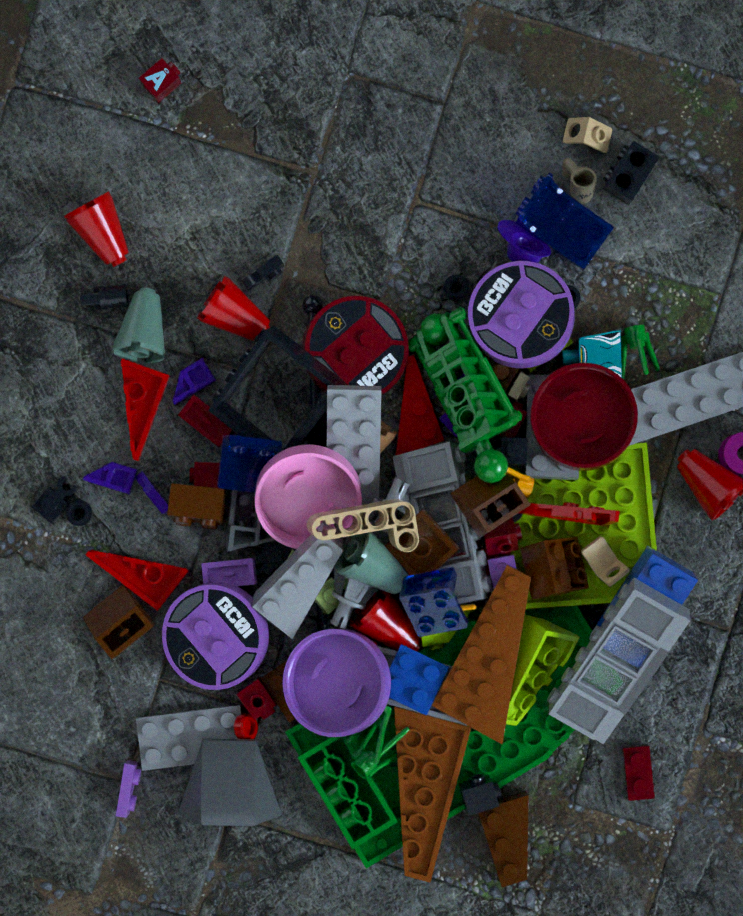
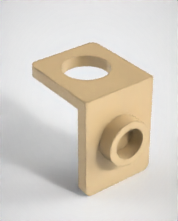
[563,117,612,153]
[581,536,630,587]

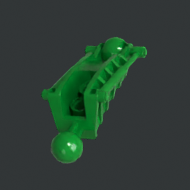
[408,307,522,483]

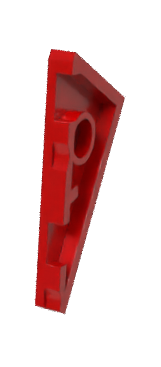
[396,355,445,456]
[121,358,170,461]
[517,502,620,527]
[85,549,190,611]

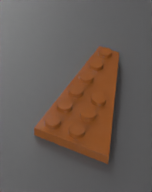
[432,564,531,744]

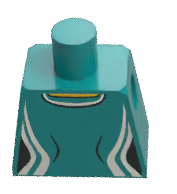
[561,330,622,378]

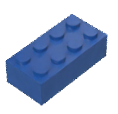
[591,545,698,668]

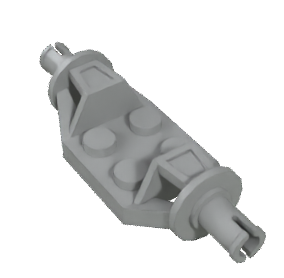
[330,478,410,629]

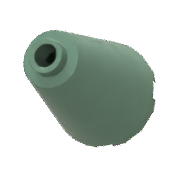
[113,288,165,363]
[334,532,409,594]

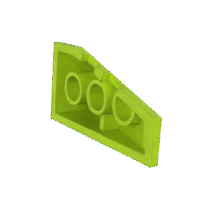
[506,615,580,726]

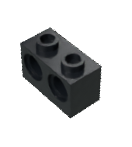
[603,141,660,205]

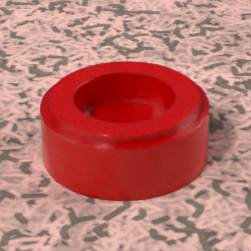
[234,714,258,739]

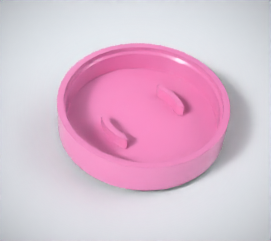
[255,445,362,549]

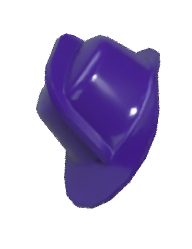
[497,220,551,263]

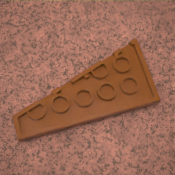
[394,706,471,883]

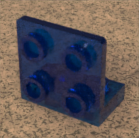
[217,435,282,493]
[399,567,468,637]

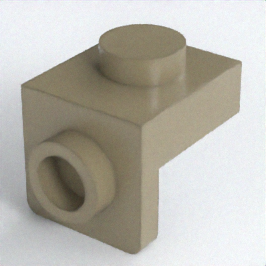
[504,372,531,401]

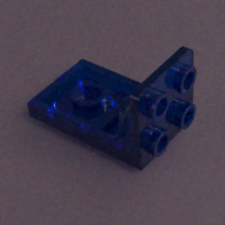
[515,172,614,271]

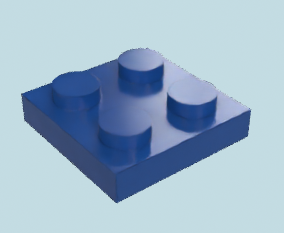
[389,644,449,716]

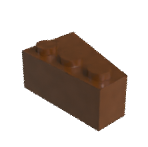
[478,791,529,888]

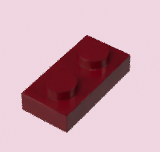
[178,395,233,448]
[622,745,655,801]

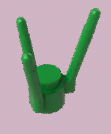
[621,325,660,380]
[346,706,392,764]
[351,726,410,779]

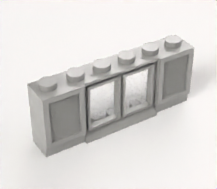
[393,442,493,608]
[547,578,691,744]

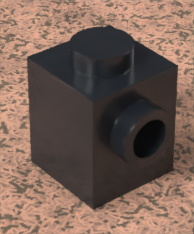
[495,437,528,469]
[458,774,501,816]

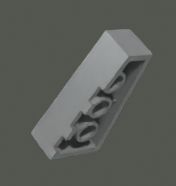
[252,522,343,639]

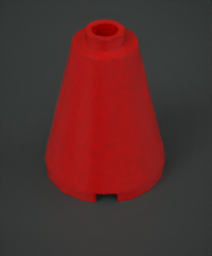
[64,191,129,267]
[197,275,270,342]
[677,449,743,521]
[349,590,422,651]

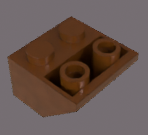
[450,475,531,538]
[167,483,226,530]
[520,537,589,600]
[83,585,157,660]

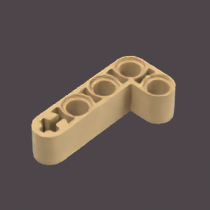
[307,499,419,552]

